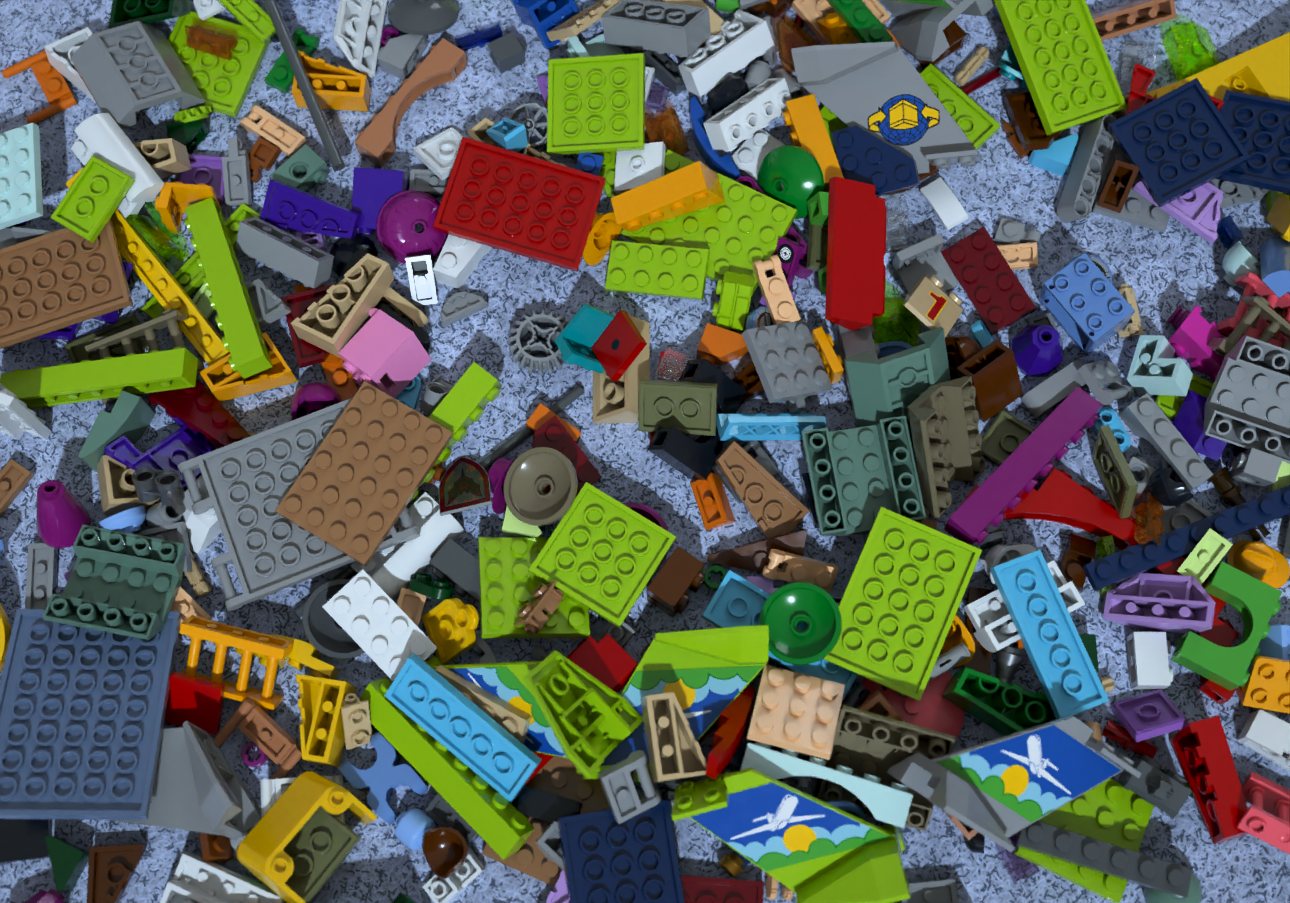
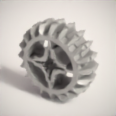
[508,308,569,376]

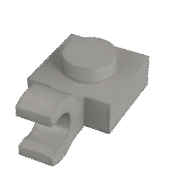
[994,218,1041,245]

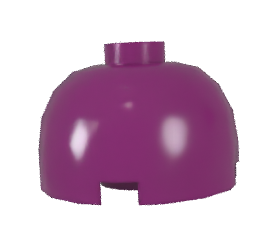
[290,382,341,420]

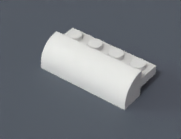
[71,113,165,220]
[0,383,52,440]
[350,492,464,601]
[963,560,1085,653]
[160,851,284,903]

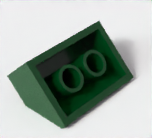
[108,0,191,29]

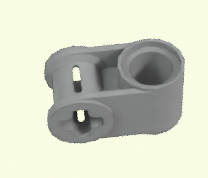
[420,374,455,415]

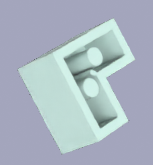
[1126,335,1193,396]

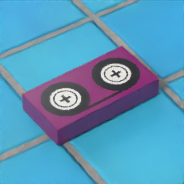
[767,236,804,290]

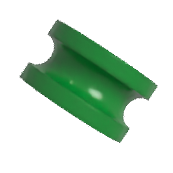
[704,565,727,591]

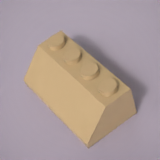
[593,315,650,424]

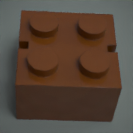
[647,546,705,618]

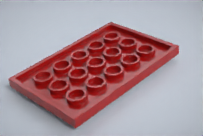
[433,137,606,272]

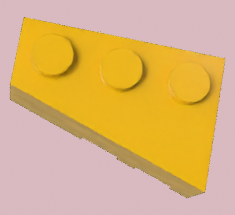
[296,674,357,768]

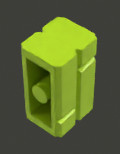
[712,271,755,331]

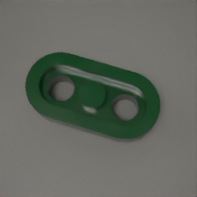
[409,573,454,600]

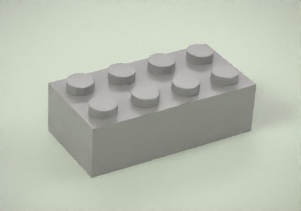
[602,0,711,57]

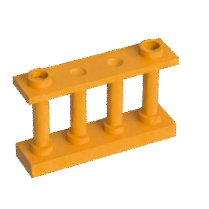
[179,615,294,710]

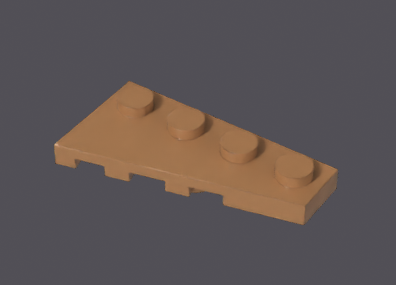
[715,441,809,539]

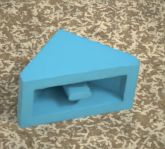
[486,117,528,153]
[1028,133,1079,176]

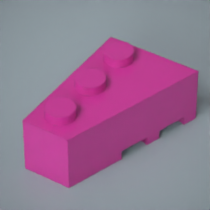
[1168,305,1224,383]

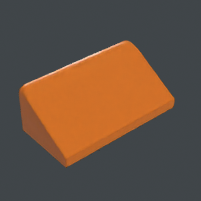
[690,473,735,530]

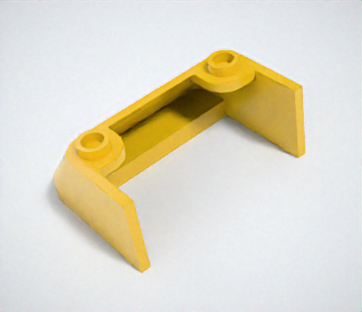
[236,771,377,903]

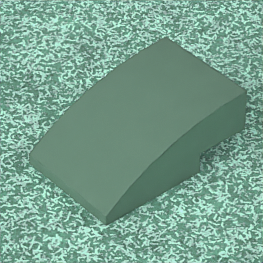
[77,391,155,472]

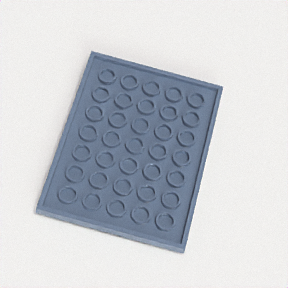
[0,609,181,820]

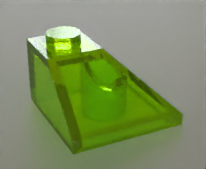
[1162,22,1221,82]
[872,297,921,347]

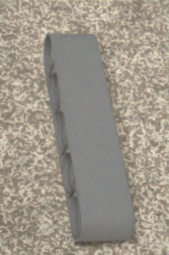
[1057,115,1116,223]

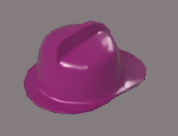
[487,457,517,514]

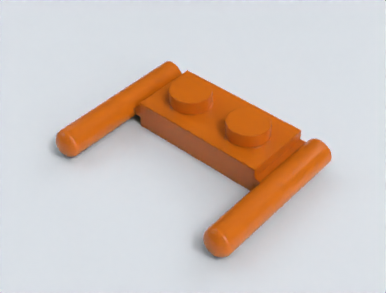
[2,50,78,124]

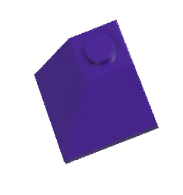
[1172,390,1228,461]

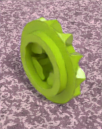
[173,105,212,123]

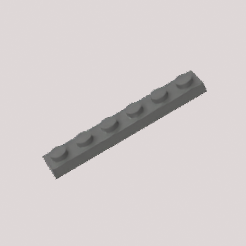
[1016,821,1192,899]

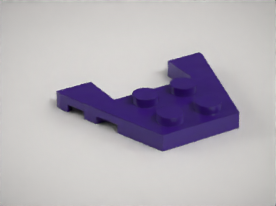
[104,410,213,489]

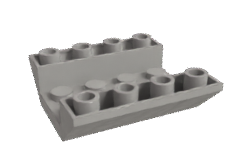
[70,21,205,129]
[1203,335,1290,463]

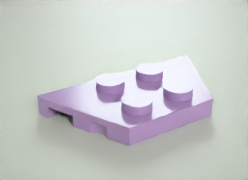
[1133,181,1224,244]

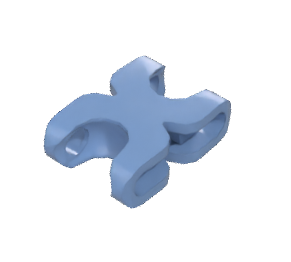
[338,731,429,825]

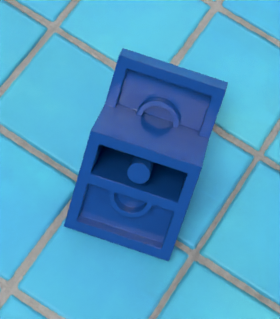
[511,0,579,50]

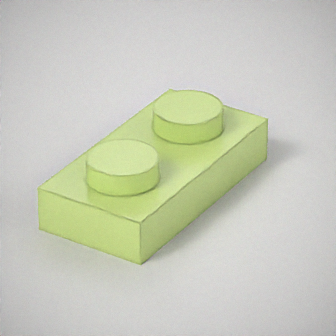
[1177,529,1233,585]

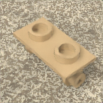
[1118,284,1144,338]
[341,693,372,750]

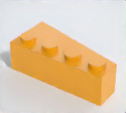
[610,161,725,232]

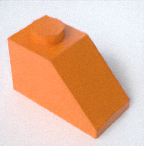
[696,323,749,366]

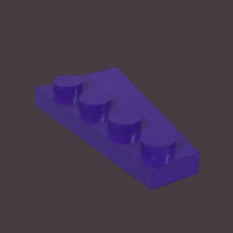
[260,179,361,239]

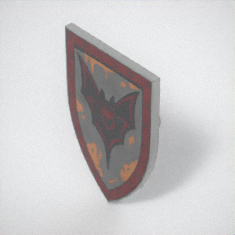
[439,457,492,516]

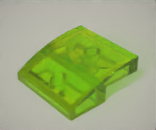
[126,214,189,262]

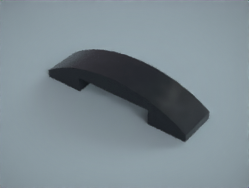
[509,786,582,824]

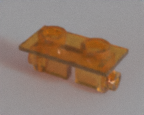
[185,25,237,60]
[1134,493,1164,546]

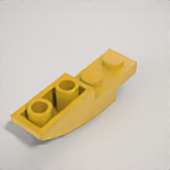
[235,634,339,680]

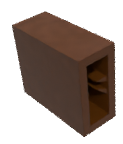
[956,340,1023,422]

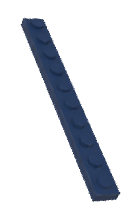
[1082,485,1290,592]

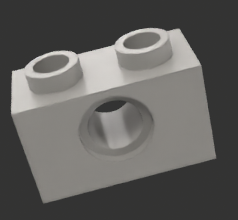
[1228,448,1283,489]

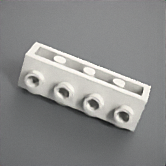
[703,78,792,152]

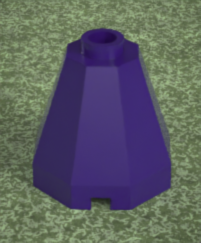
[1010,325,1063,377]

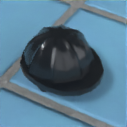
[1148,458,1194,508]

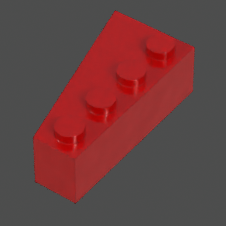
[1169,716,1248,844]

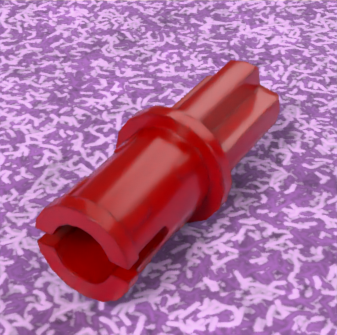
[1102,720,1158,758]

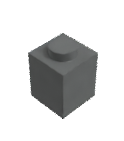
[488,31,527,74]

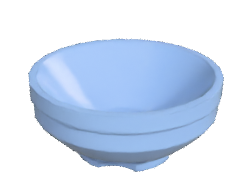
[98,506,147,534]

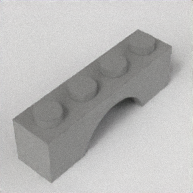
[1120,393,1214,492]

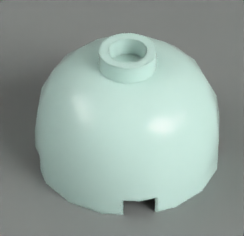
[1222,241,1261,289]

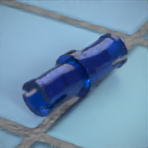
[454,24,503,51]

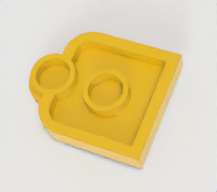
[421,598,479,665]

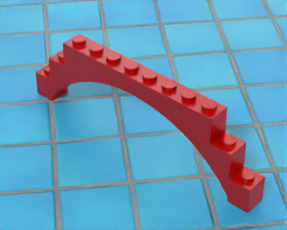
[959,468,1240,705]

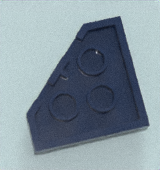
[832,125,921,197]

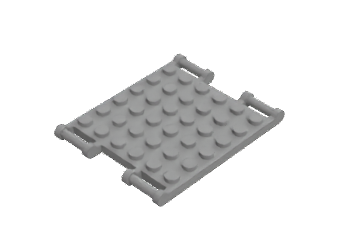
[178,398,420,611]

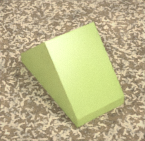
[502,506,544,538]

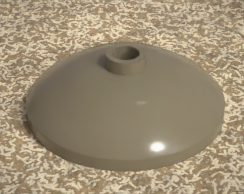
[504,447,578,526]

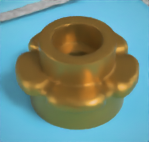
[718,852,744,878]

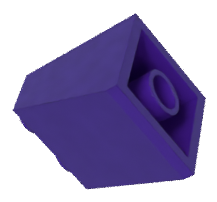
[352,167,410,234]

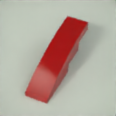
[706,685,754,780]

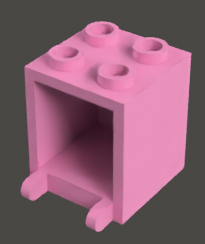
[338,308,431,398]

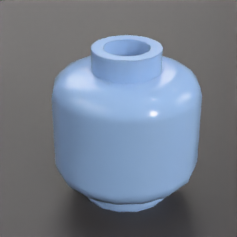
[395,808,436,851]

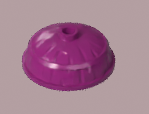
[376,190,449,264]

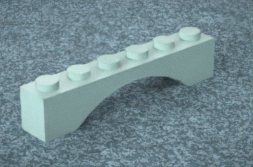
[740,741,913,828]

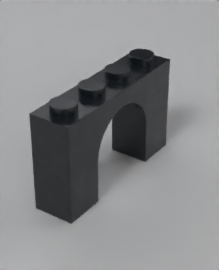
[648,359,746,480]

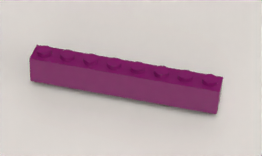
[944,386,1103,546]

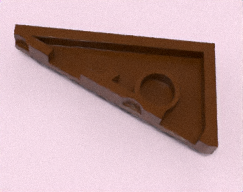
[707,528,808,573]
[87,844,146,903]

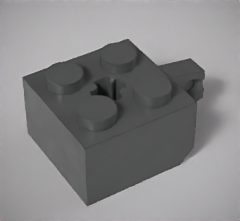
[1117,753,1192,818]

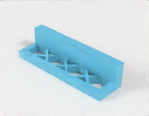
[717,413,826,441]

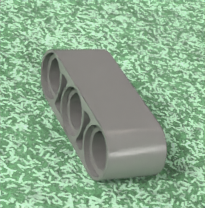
[1021,359,1087,420]

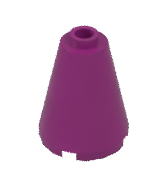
[36,480,91,548]

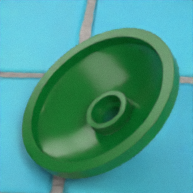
[757,145,824,220]
[759,582,842,665]

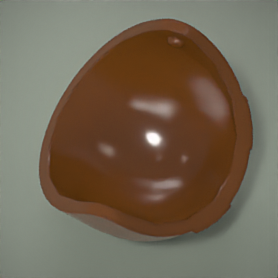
[422,827,468,879]

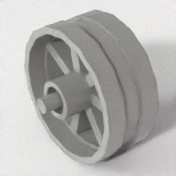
[509,103,547,149]

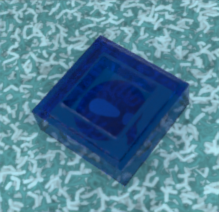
[1216,215,1243,249]

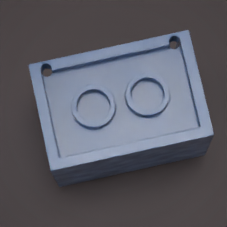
[1038,252,1135,356]

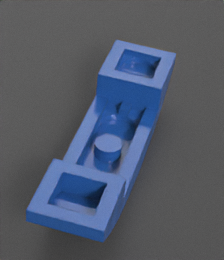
[690,96,740,181]

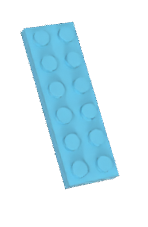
[990,550,1109,720]
[701,570,857,701]
[384,654,542,802]

